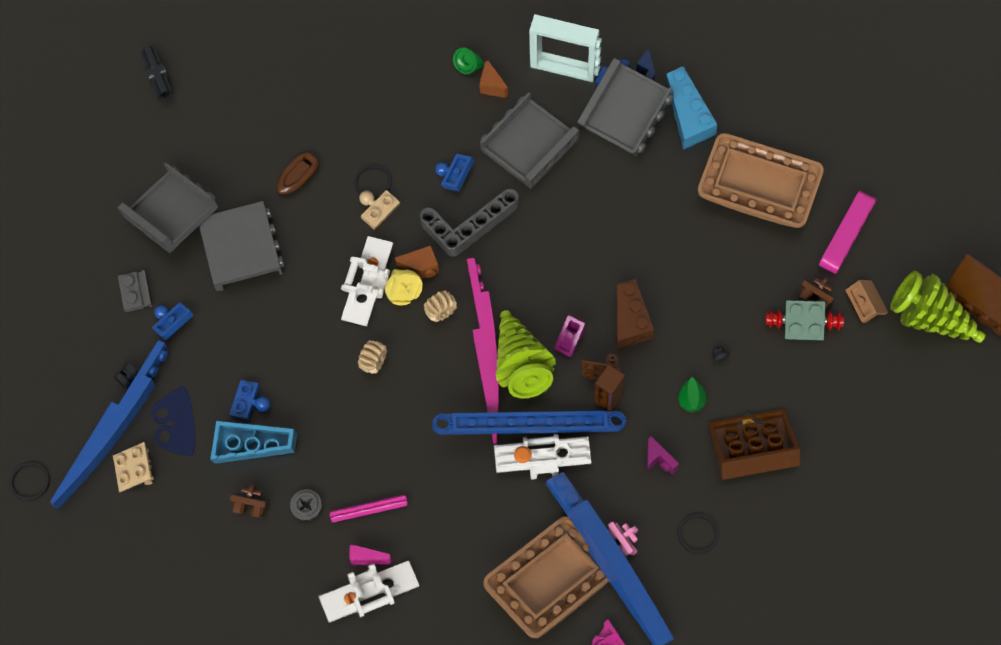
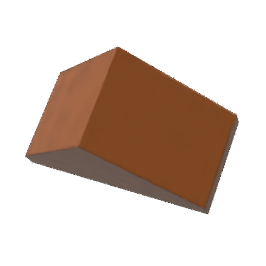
[479,61,508,98]

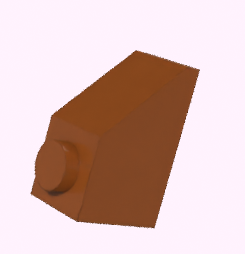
[395,245,439,279]

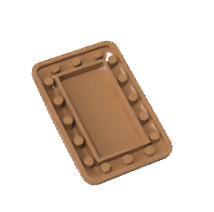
[698,133,824,228]
[483,517,609,638]

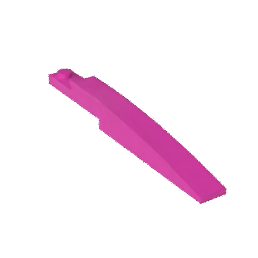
[467,258,499,444]

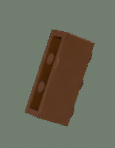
[594,365,625,411]

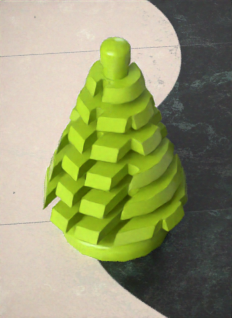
[890,271,985,343]
[496,310,556,399]

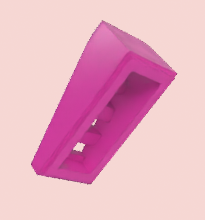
[350,545,392,565]

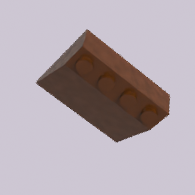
[946,254,1001,336]
[708,409,800,480]

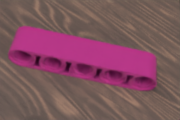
[819,191,877,274]

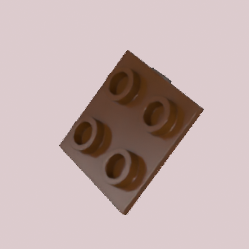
[581,354,621,380]

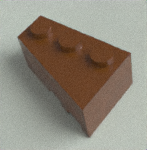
[617,279,654,349]

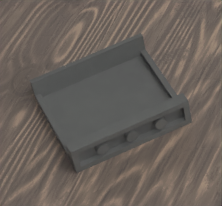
[577,58,674,157]
[480,92,579,189]
[117,163,218,253]
[199,201,284,292]

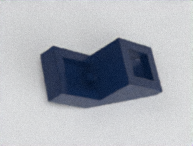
[636,50,655,81]

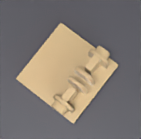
[113,442,154,492]

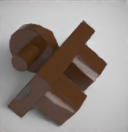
[799,277,835,309]
[230,483,270,518]

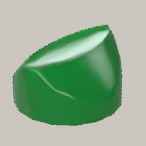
[453,47,485,74]
[678,377,707,412]

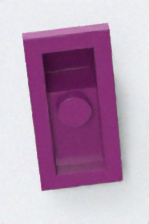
[554,314,586,357]
[647,437,679,475]

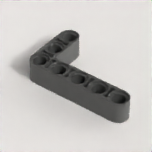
[420,189,519,257]

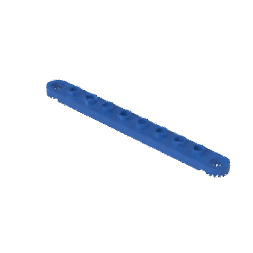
[432,411,627,435]

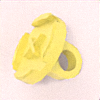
[385,269,423,306]

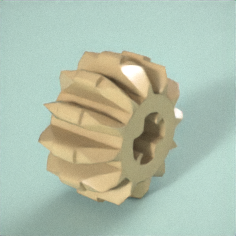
[424,291,457,322]
[358,340,387,374]

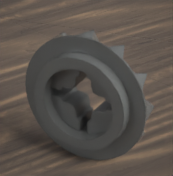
[290,489,322,521]

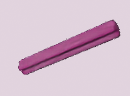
[330,495,408,522]

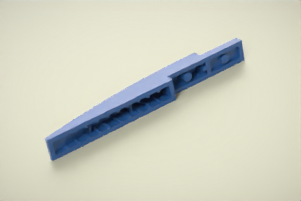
[50,340,168,509]
[546,472,674,645]

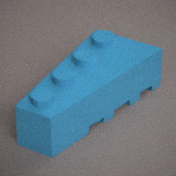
[666,66,717,150]
[210,421,297,464]

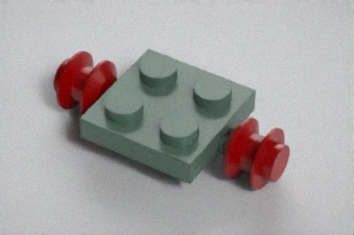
[765,300,844,340]

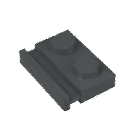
[118,270,152,313]

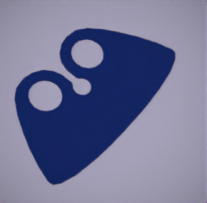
[151,387,195,456]

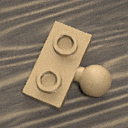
[359,190,400,230]

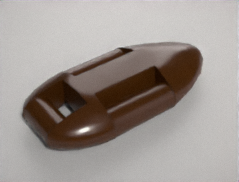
[277,152,319,194]

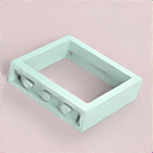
[529,14,602,82]

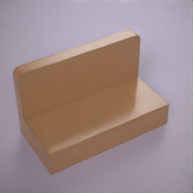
[845,280,888,323]

